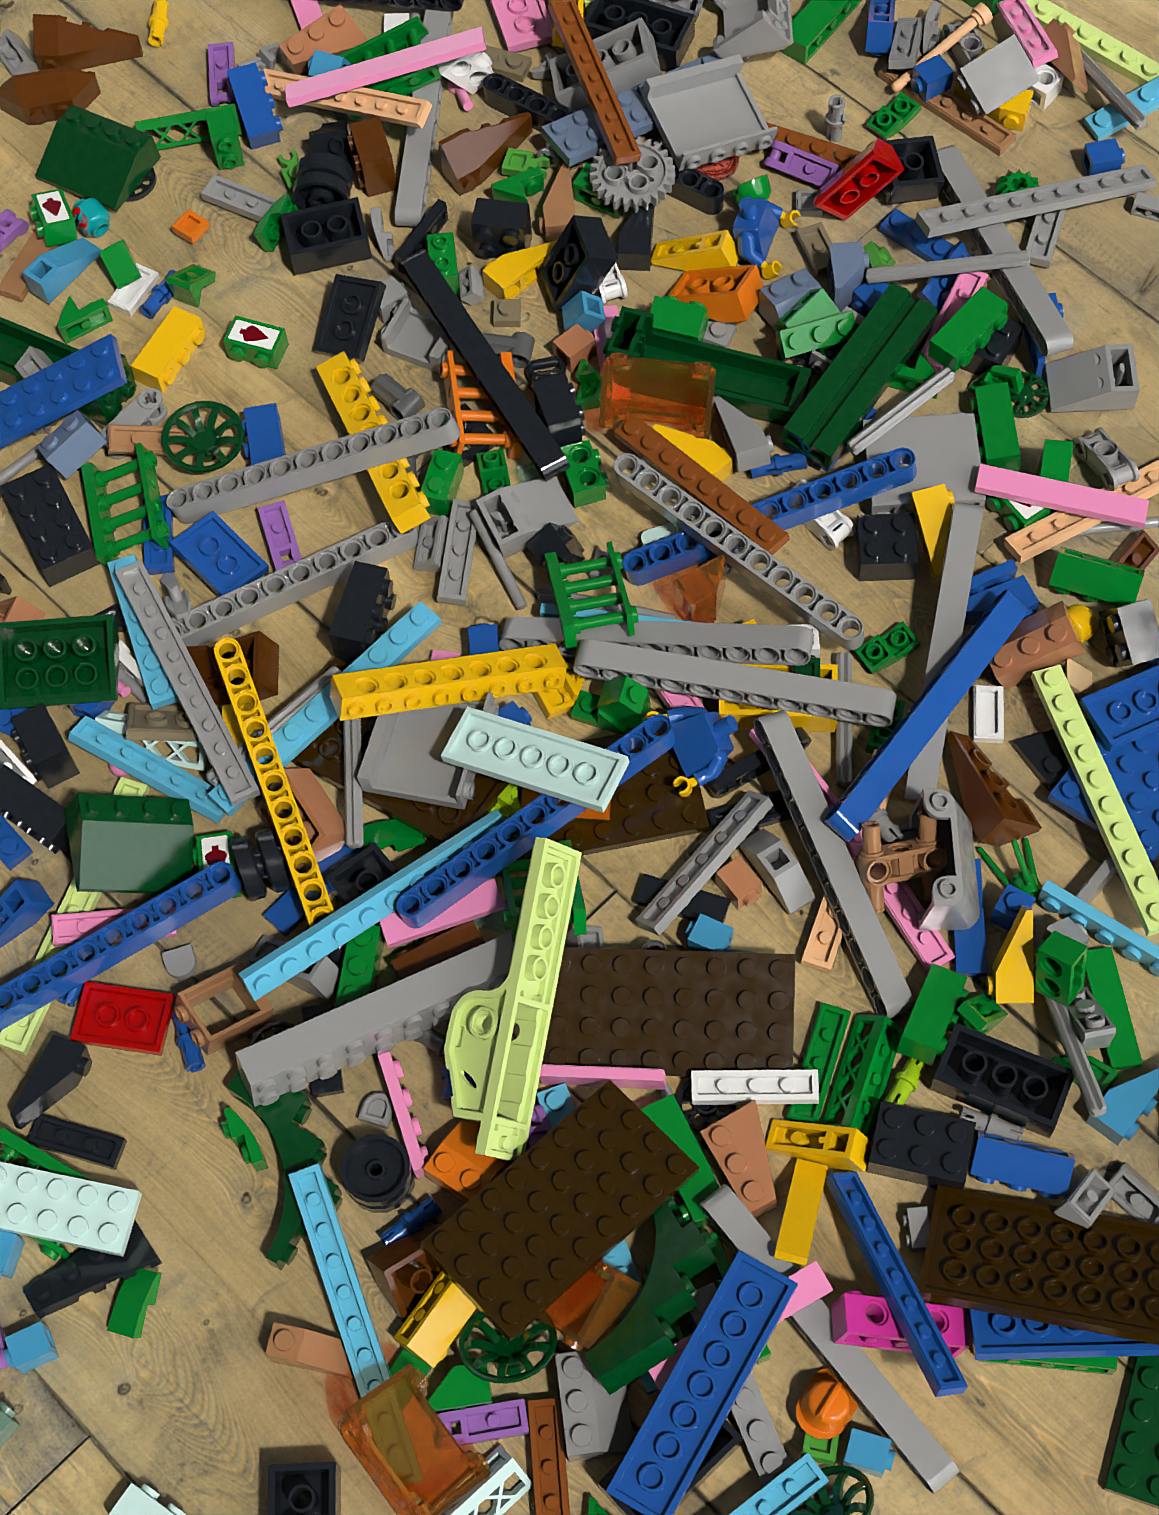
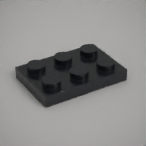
[314,274,386,362]

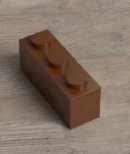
[390,920,485,981]

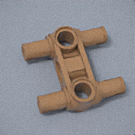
[854,809,948,913]

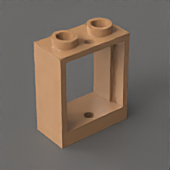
[174,961,274,1056]

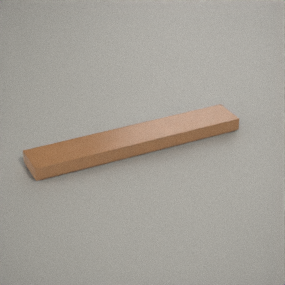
[878,62,1016,156]

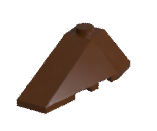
[33,14,143,71]
[438,112,533,196]
[947,731,1042,847]
[367,1220,446,1323]

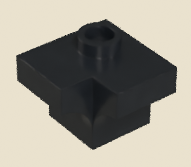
[309,120,353,168]
[526,522,585,567]

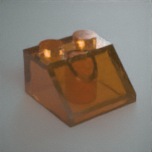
[673,554,726,623]

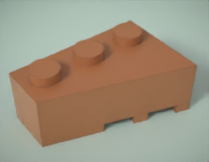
[278,4,368,76]
[700,1100,779,1219]

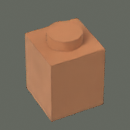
[552,323,596,373]
[715,855,762,910]

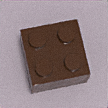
[347,116,398,197]

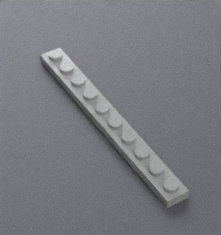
[915,164,1157,238]
[115,560,260,807]

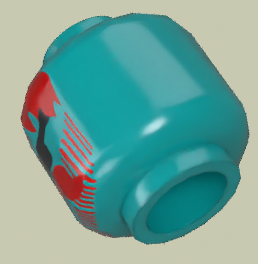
[72,198,111,238]

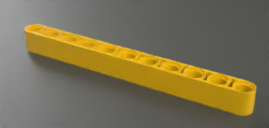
[214,637,334,928]

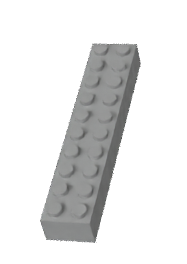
[235,932,514,1107]

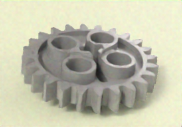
[590,136,675,213]

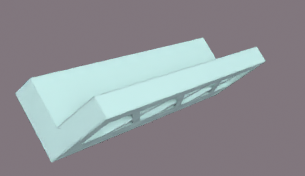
[95,710,207,771]
[424,1445,534,1515]

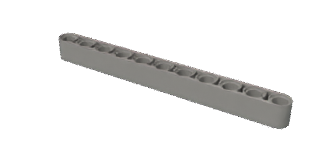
[395,9,454,227]
[937,145,1073,357]
[166,407,460,524]
[614,453,864,650]
[904,502,984,801]
[132,519,419,653]
[499,617,814,666]
[573,639,897,727]
[754,710,914,1019]
[699,1184,959,1494]

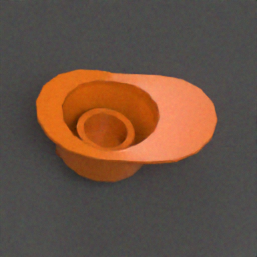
[796,1367,859,1440]

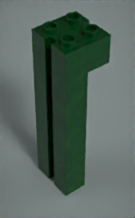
[781,282,938,469]
[603,306,812,426]
[0,317,137,426]

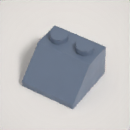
[826,241,869,313]
[759,268,821,331]
[37,410,107,479]

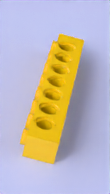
[316,351,431,534]
[330,643,567,721]

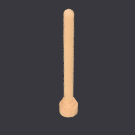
[891,3,993,92]

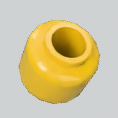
[1067,604,1098,644]

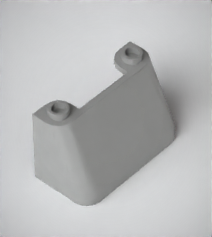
[711,0,793,59]
[909,789,980,930]

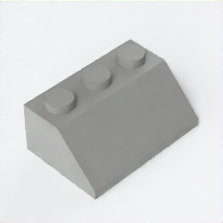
[555,1350,634,1462]

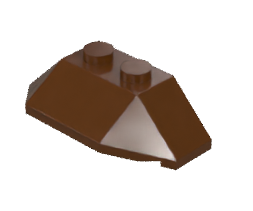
[0,67,101,125]

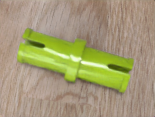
[883,1057,928,1106]

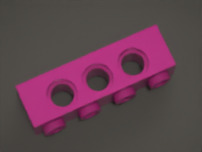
[831,1291,970,1358]

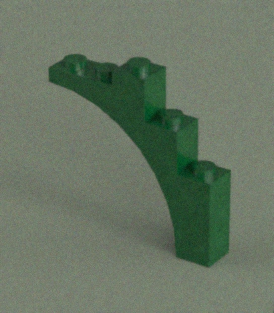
[227,1070,343,1270]
[585,1197,718,1395]

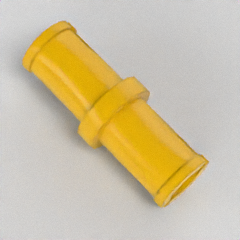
[148,0,169,47]

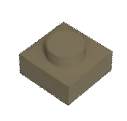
[493,299,521,327]

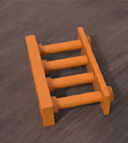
[439,351,523,459]

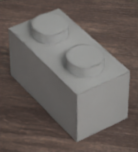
[1131,192,1159,222]
[458,265,484,306]
[902,1206,930,1253]

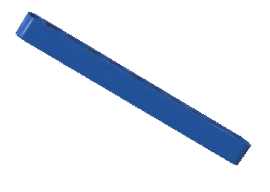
[622,447,917,586]
[824,589,1029,842]
[397,714,675,929]
[0,862,241,1031]

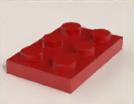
[70,981,176,1056]

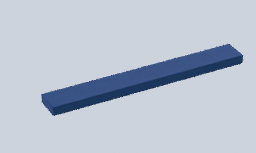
[825,1171,968,1397]

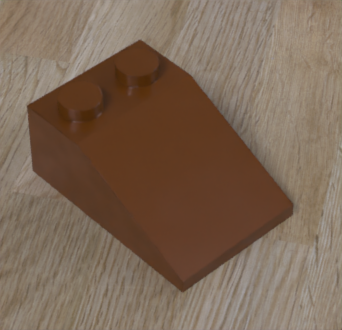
[202,630,279,705]

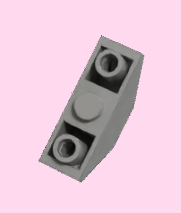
[738,828,815,915]
[1067,987,1116,1051]

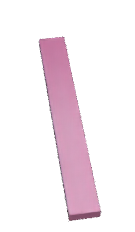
[285,26,487,108]

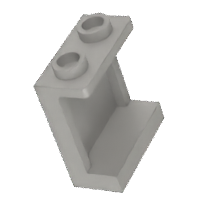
[956,34,1041,116]
[380,297,456,373]

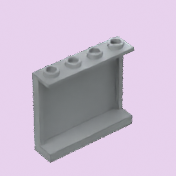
[642,54,778,171]
[861,412,986,516]
[357,692,499,810]

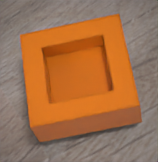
[172,209,210,244]

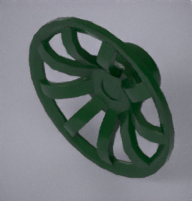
[161,401,244,472]
[459,1311,557,1384]
[788,1465,875,1515]

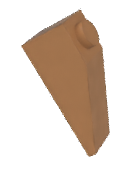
[1044,18,1088,94]
[539,161,576,243]
[265,1322,355,1380]

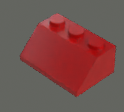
[813,138,905,221]

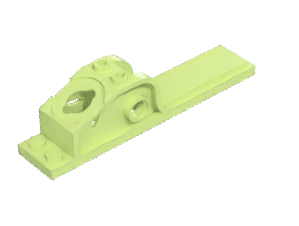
[444,837,582,1162]

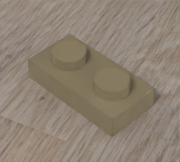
[480,45,532,83]
[796,222,833,276]

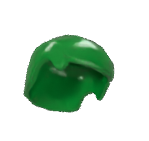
[731,174,771,206]

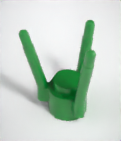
[977,838,1041,897]

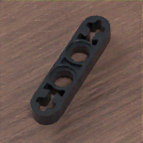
[707,727,812,798]

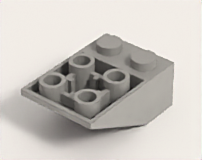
[1045,344,1140,412]
[476,477,579,559]

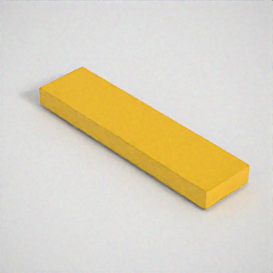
[774,1158,828,1266]

